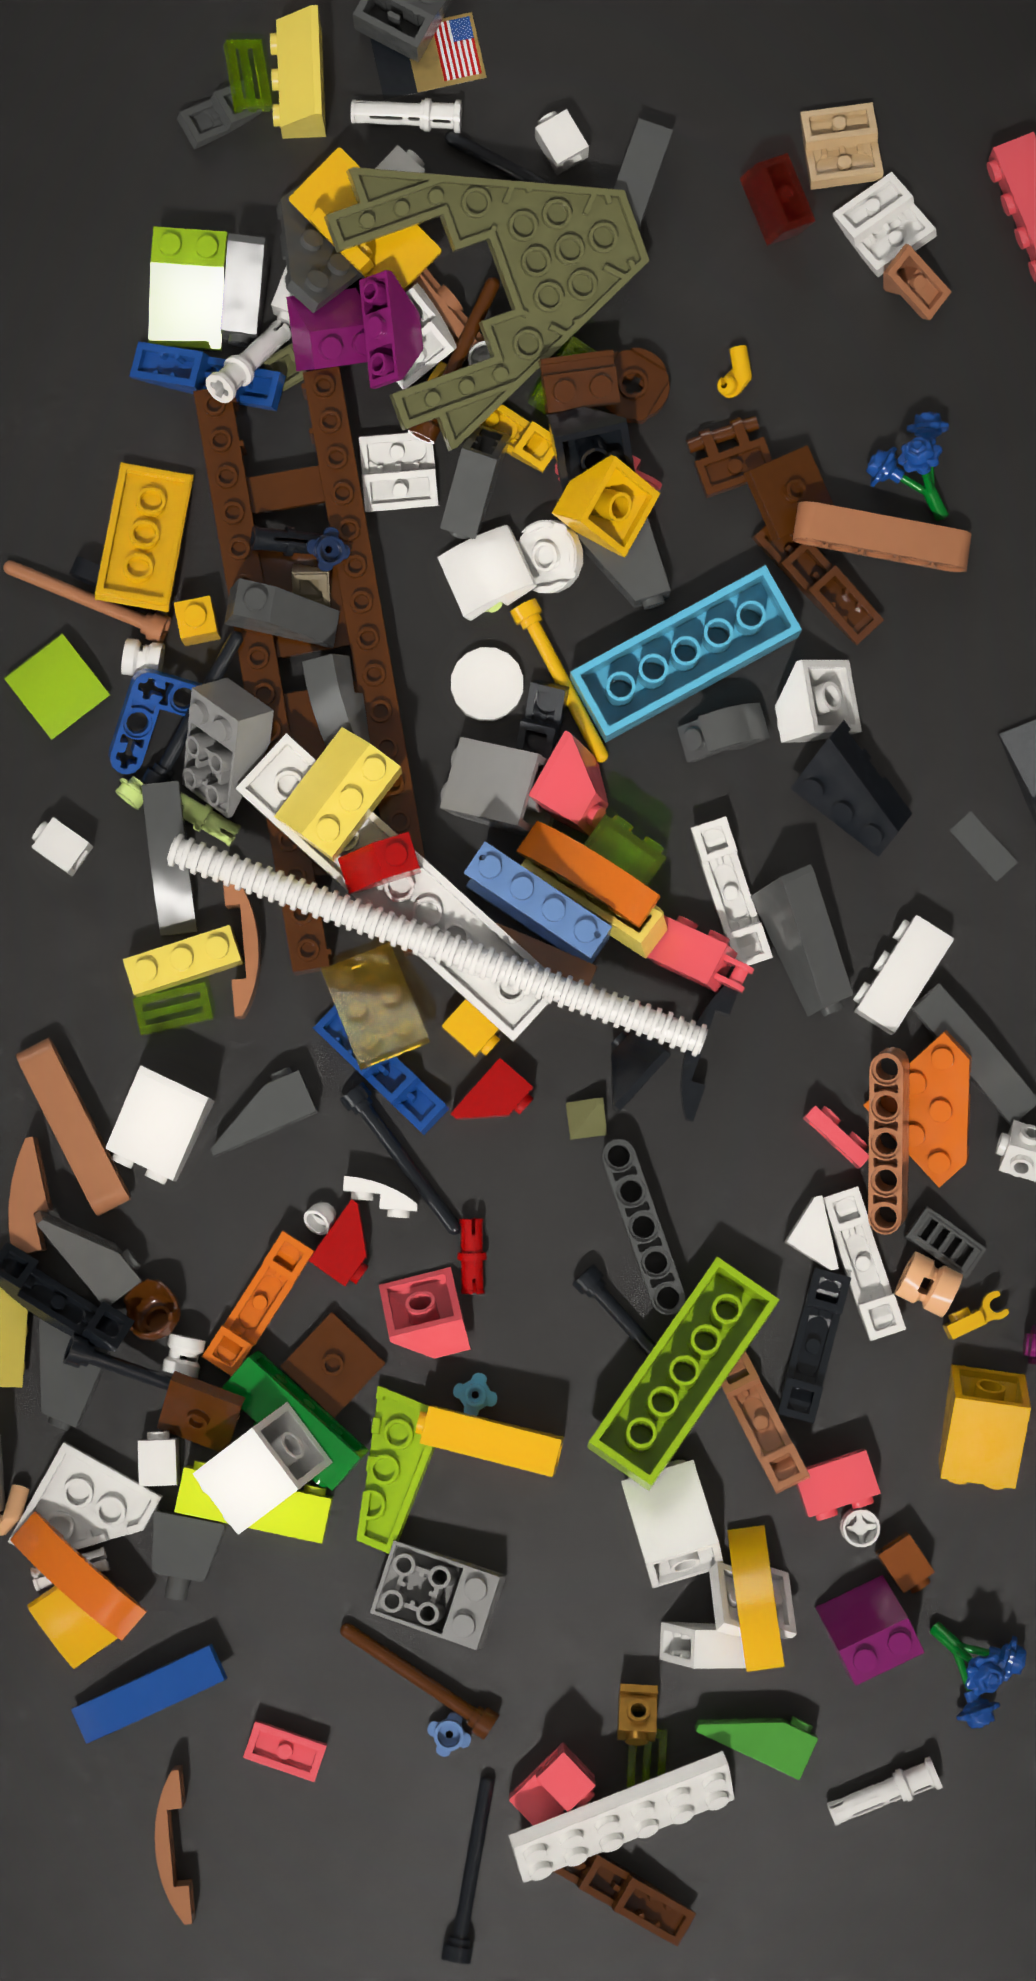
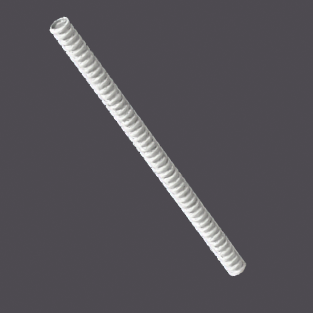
[167,834,708,1057]

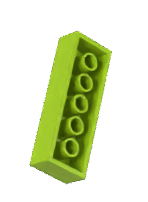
[587,1257,780,1491]

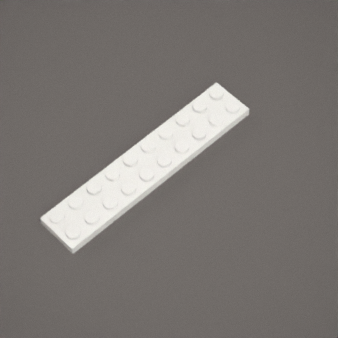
[235,733,548,1042]

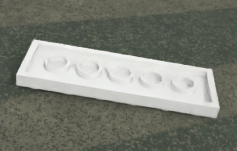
[508,1751,735,1883]

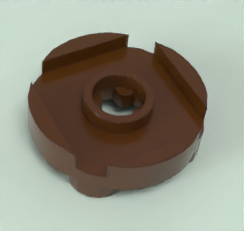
[603,348,670,424]

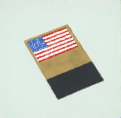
[370,12,487,100]

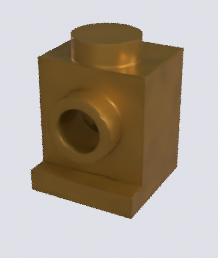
[617,1684,658,1746]

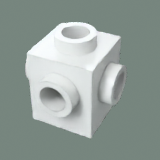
[995,1120,1036,1182]

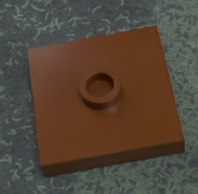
[743,445,834,541]
[280,1312,386,1418]
[157,1371,245,1452]

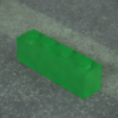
[222,1350,369,1491]

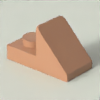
[883,244,952,320]

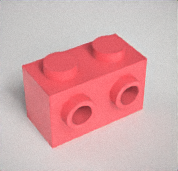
[796,1448,881,1521]

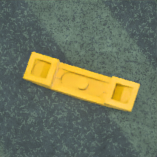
[427,361,554,473]
[727,1525,785,1672]

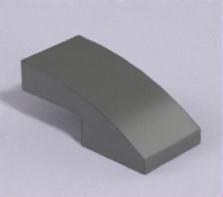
[176,80,262,149]

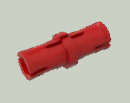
[457,1218,487,1294]

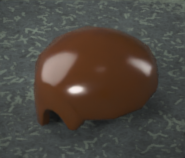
[123,1279,181,1341]

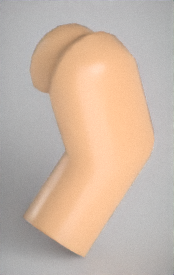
[0,1485,30,1536]

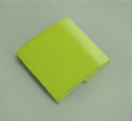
[4,633,110,740]

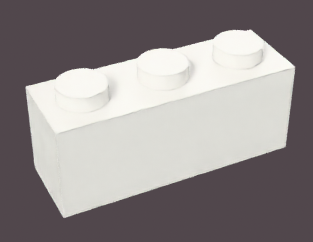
[853,915,954,1035]

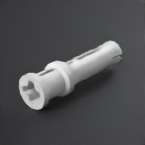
[351,98,462,133]
[206,320,292,403]
[827,1756,943,1826]

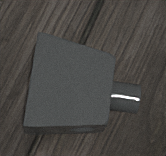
[152,1509,227,1601]

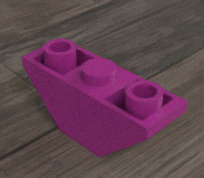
[359,270,423,389]

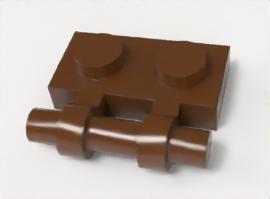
[685,415,772,498]

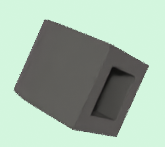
[677,703,770,763]

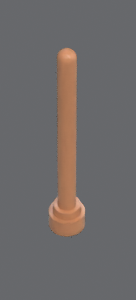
[3,560,171,643]

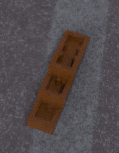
[751,524,884,645]
[553,1853,697,1947]

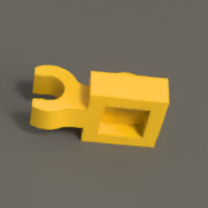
[942,1291,1009,1340]

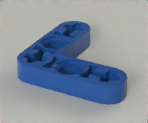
[108,668,202,774]

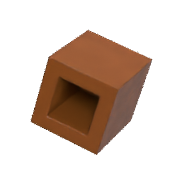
[875,1531,935,1594]

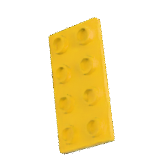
[289,148,442,291]

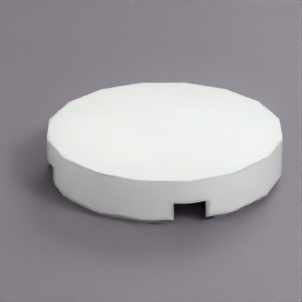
[517,520,583,593]
[451,647,523,721]

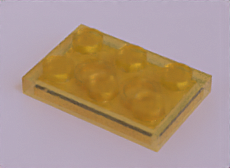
[321,942,430,1070]

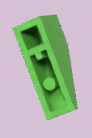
[694,1716,818,1780]

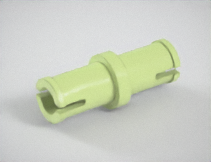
[181,792,241,847]

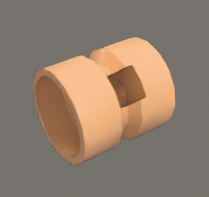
[894,1251,963,1318]

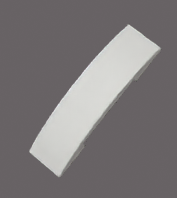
[690,816,773,965]
[823,1186,906,1341]

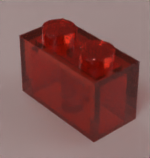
[739,153,816,246]

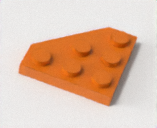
[863,1030,972,1188]

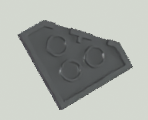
[276,183,363,313]

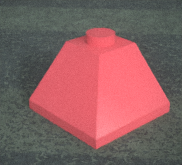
[528,731,609,837]
[379,1267,471,1359]

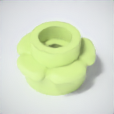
[115,776,143,810]

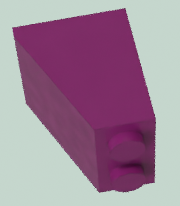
[815,1575,925,1686]

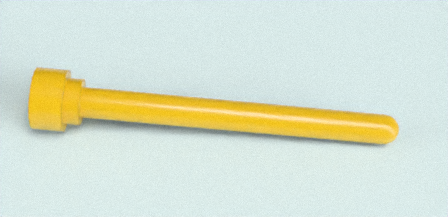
[510,598,609,763]

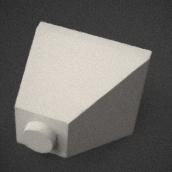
[775,660,862,743]

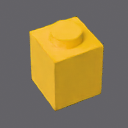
[174,595,221,646]
[442,999,501,1058]

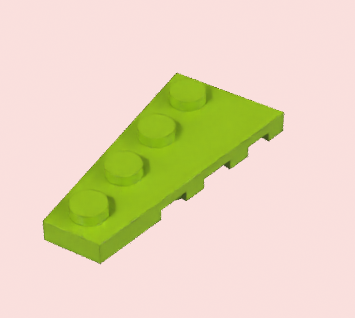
[356,1386,435,1554]

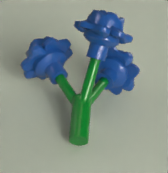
[866,412,949,521]
[929,1622,1027,1729]

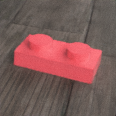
[803,1106,869,1169]
[243,1720,327,1782]

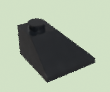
[547,407,635,492]
[610,1030,671,1113]

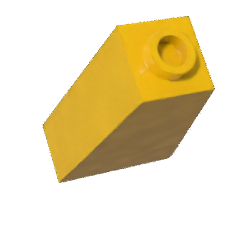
[415,1405,565,1477]

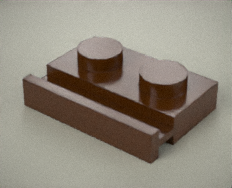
[538,349,621,414]

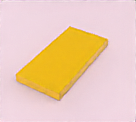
[95,462,194,612]

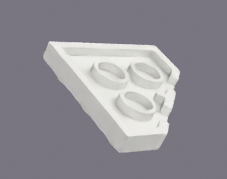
[8,1442,163,1549]

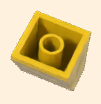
[939,1364,1031,1490]

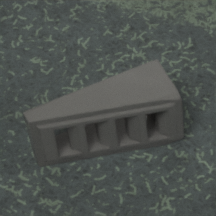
[904,1206,987,1280]

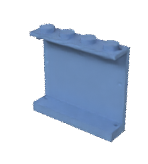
[464,842,612,964]

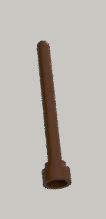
[408,277,500,444]
[340,1623,500,1740]

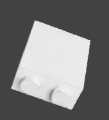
[105,1065,215,1185]
[193,1402,333,1535]
[621,1460,724,1588]

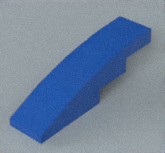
[129,341,286,411]
[313,1001,450,1135]
[71,1644,228,1744]

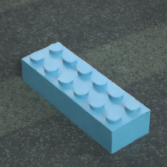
[570,565,802,743]

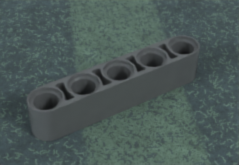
[601,1139,685,1315]

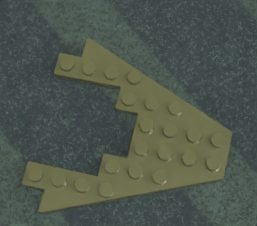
[324,167,650,451]

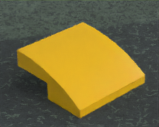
[27,1586,118,1669]

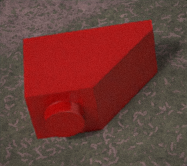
[338,832,421,895]
[450,1058,534,1120]
[308,1199,369,1287]

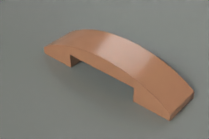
[223,881,261,1019]
[721,1351,810,1494]
[155,1765,196,1925]

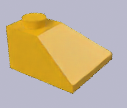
[552,455,661,557]

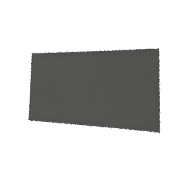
[949,811,1018,882]

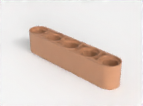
[793,501,972,572]
[16,1037,131,1216]
[868,1047,910,1235]

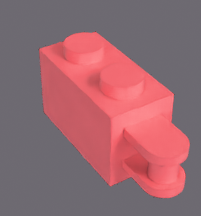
[647,915,755,993]

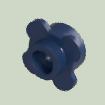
[306,527,350,572]

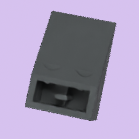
[353,0,453,63]

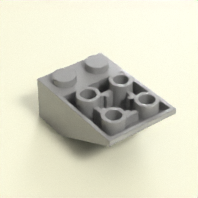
[182,678,274,818]
[370,1540,507,1650]

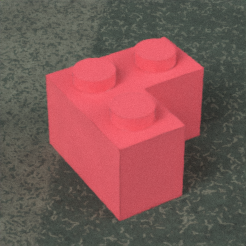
[509,1742,596,1826]

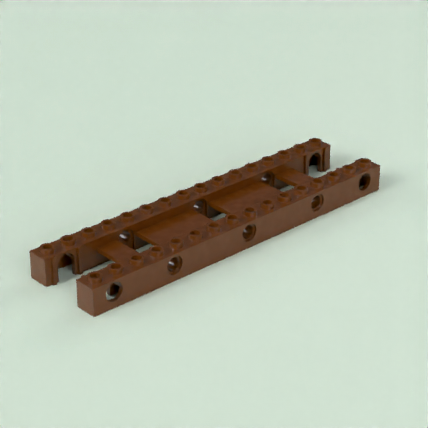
[193,366,426,976]

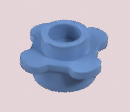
[427,1712,471,1757]

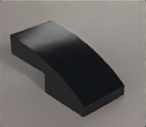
[516,679,570,759]

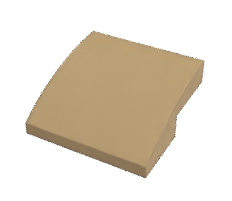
[800,102,884,190]

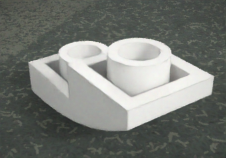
[343,1176,418,1218]

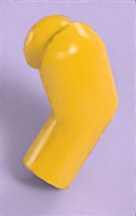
[717,345,752,398]

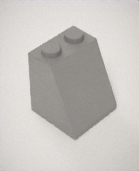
[440,737,554,836]

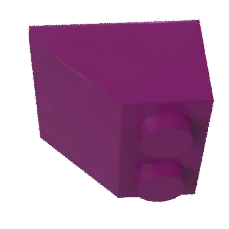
[286,288,367,371]

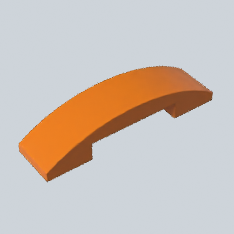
[516,821,660,928]
[202,1230,314,1376]
[10,1511,148,1641]

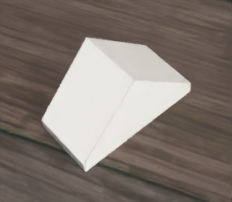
[784,1195,839,1270]

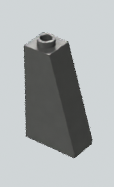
[750,864,853,1017]

